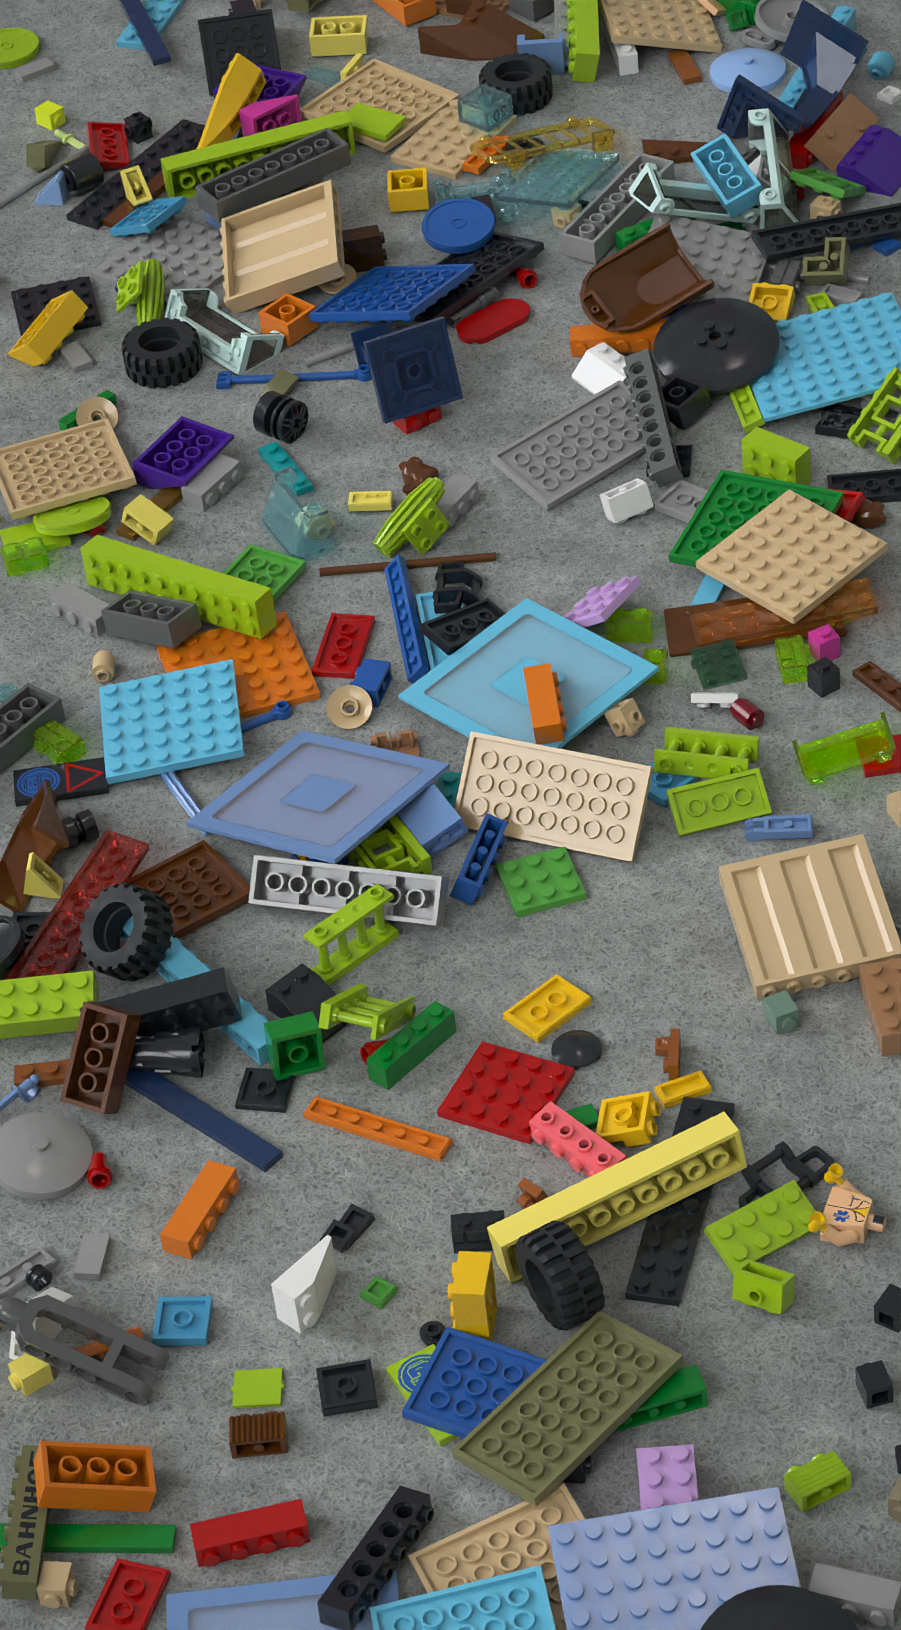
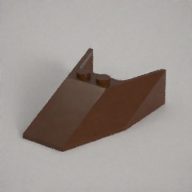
[418,0,545,61]
[0,779,69,912]

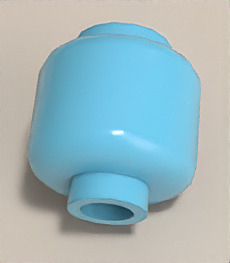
[867,51,895,80]

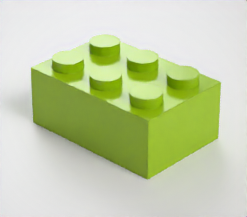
[741,427,812,485]

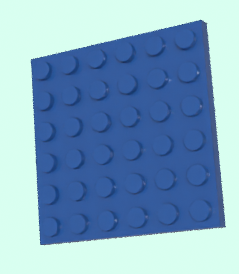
[309,264,476,324]

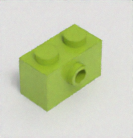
[732,1259,795,1315]

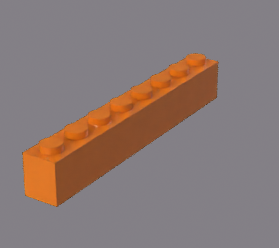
[569,318,719,357]

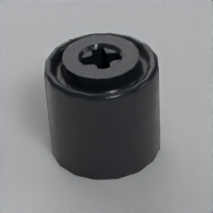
[59,152,104,196]

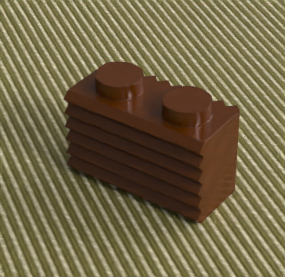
[229,1411,288,1458]

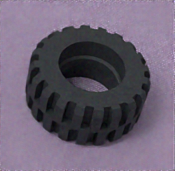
[479,53,553,116]
[121,318,203,389]
[79,883,174,982]
[515,1220,605,1331]

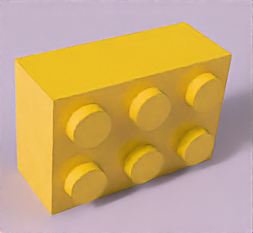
[448,1251,498,1341]

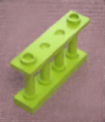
[654,727,760,779]
[303,883,399,986]
[318,984,416,1040]

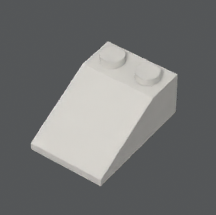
[271,1235,337,1334]

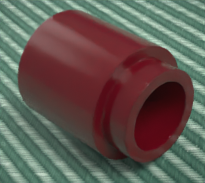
[730,698,764,730]

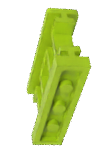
[847,367,901,464]
[347,814,433,875]

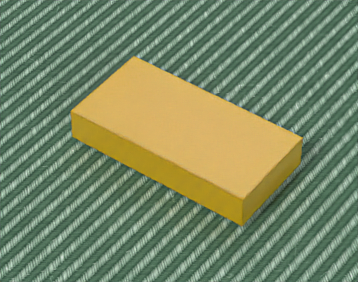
[654,1070,712,1109]

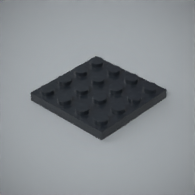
[197,9,281,95]
[11,276,101,337]

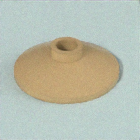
[318,264,357,294]
[76,397,118,430]
[326,685,372,730]

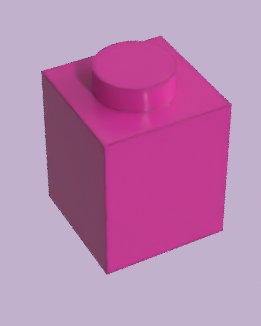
[808,624,840,661]

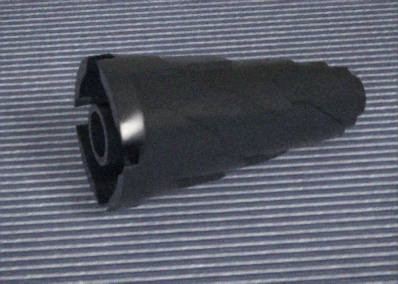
[129,1026,205,1078]

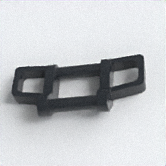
[433,561,483,614]
[739,1141,835,1208]

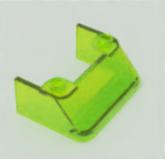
[792,712,896,785]

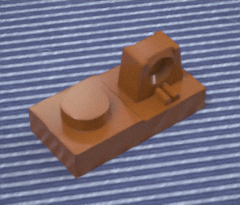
[655,1028,681,1081]

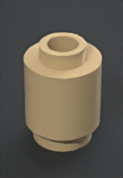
[92,650,115,682]

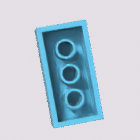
[690,133,763,219]

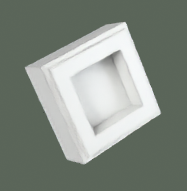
[877,85,901,104]

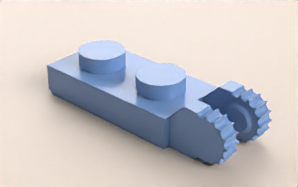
[744,814,813,842]

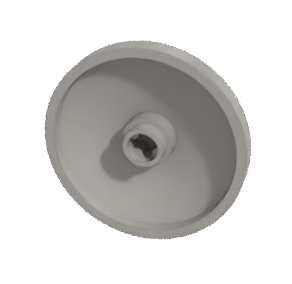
[754,0,829,42]
[0,1112,92,1200]

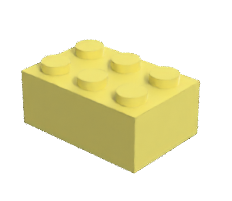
[309,15,369,57]

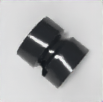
[63,809,99,850]

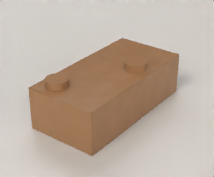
[804,93,880,171]

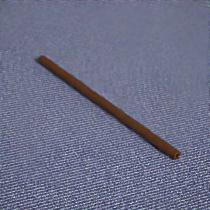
[319,552,496,577]

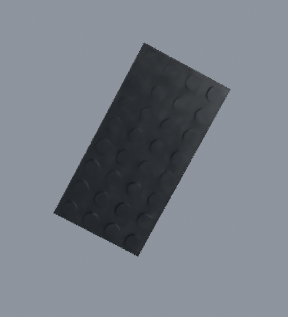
[413,232,545,323]

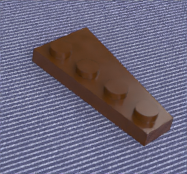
[642,139,709,164]

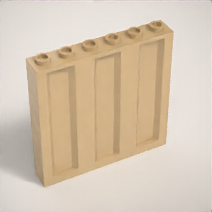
[220,180,346,314]
[719,834,901,999]

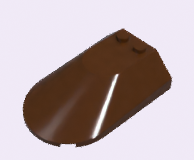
[580,222,715,333]

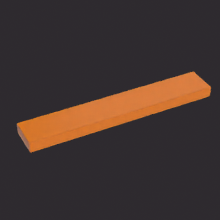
[303,1096,453,1162]

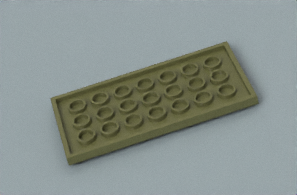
[451,1311,685,1507]

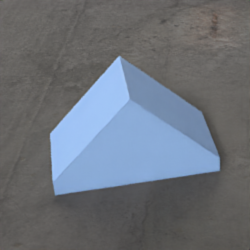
[34,170,68,205]

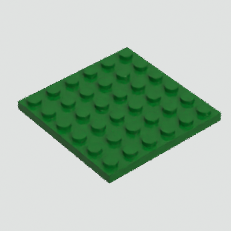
[668,470,844,567]

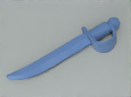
[0,1074,40,1112]

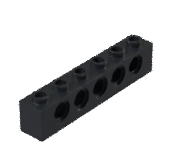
[317,1486,434,1630]

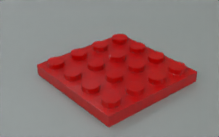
[437,1041,575,1145]

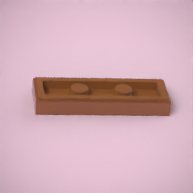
[667,49,702,85]

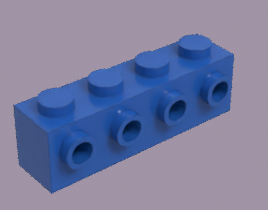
[449,813,508,906]

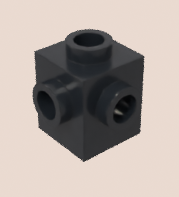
[124,111,153,144]

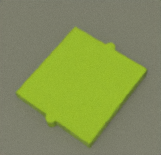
[231,1368,285,1409]

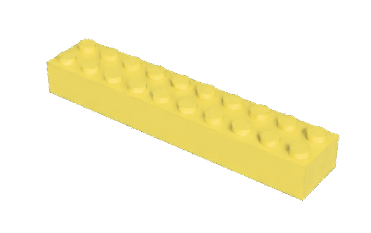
[487,1112,747,1283]

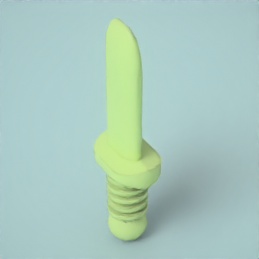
[54,129,85,149]

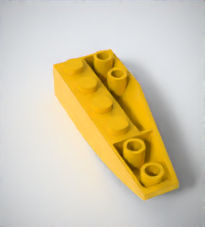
[197,53,267,149]

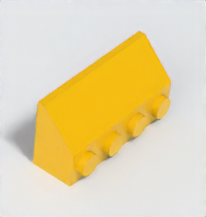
[8,290,88,366]

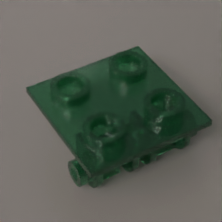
[689,639,748,690]

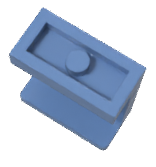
[517,33,569,75]
[396,783,469,857]

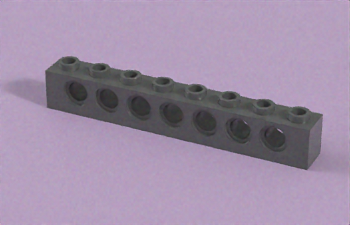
[623,348,684,488]

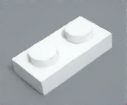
[691,692,739,708]

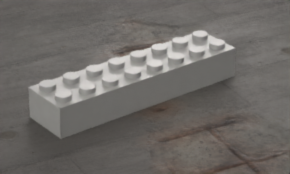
[559,152,675,264]
[248,855,449,926]

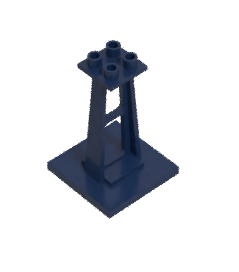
[350,317,463,424]

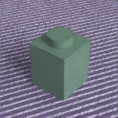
[763,990,800,1034]

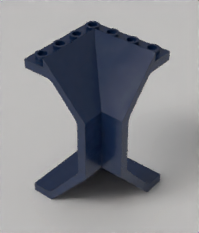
[717,0,869,139]

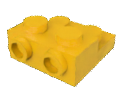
[749,282,795,323]
[596,1091,661,1147]

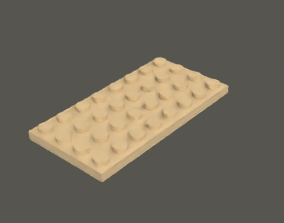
[455,732,654,862]

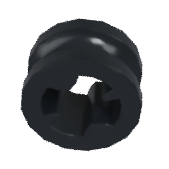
[25,1264,52,1292]

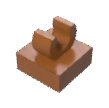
[516,1177,548,1209]

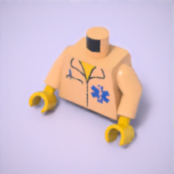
[808,1163,886,1247]

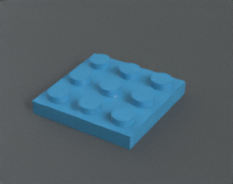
[109,196,188,237]

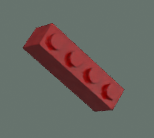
[190,1498,311,1567]

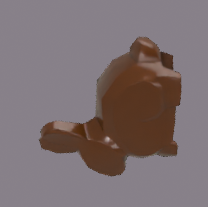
[399,457,439,496]
[850,497,887,529]

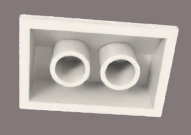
[572,342,629,394]

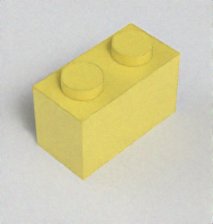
[121,494,174,545]

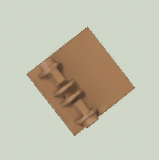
[370,729,420,757]

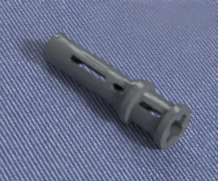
[446,286,500,328]

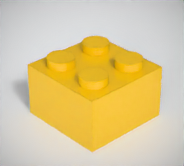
[387,167,429,212]

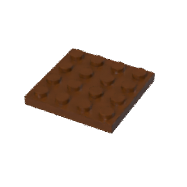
[123,840,250,938]

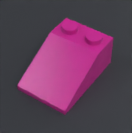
[239,95,302,137]

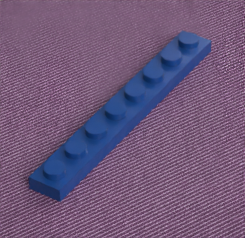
[384,554,429,684]

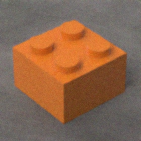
[258,293,319,346]

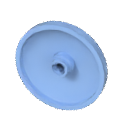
[710,48,786,93]

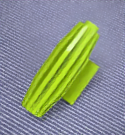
[116,259,165,326]
[373,477,451,558]

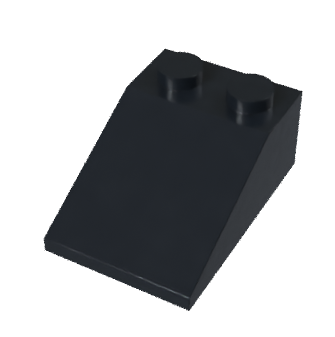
[265,963,349,1043]

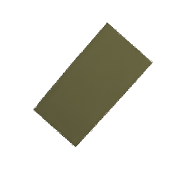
[259,368,300,398]

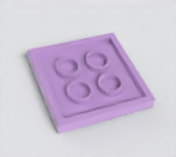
[563,576,642,628]

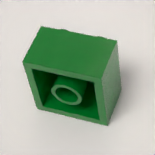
[263,1011,325,1081]

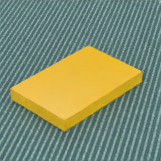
[503,974,592,1043]

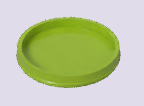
[0,28,40,69]
[33,496,112,536]

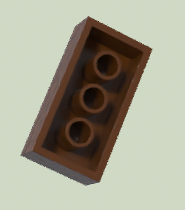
[60,1001,142,1115]

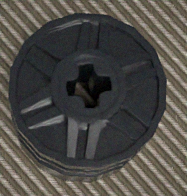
[253,390,309,444]

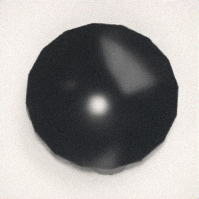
[551,1030,602,1070]

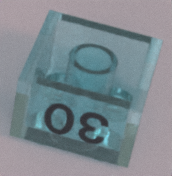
[457,84,513,132]

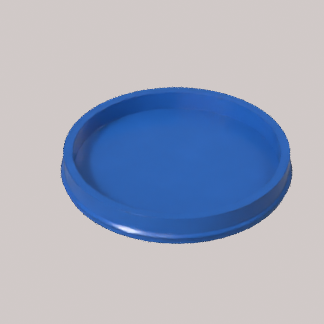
[422,198,495,254]

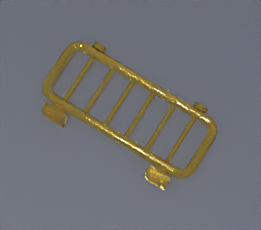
[470,116,615,173]

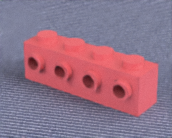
[529,1101,627,1178]

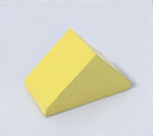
[120,165,153,206]
[24,852,64,898]

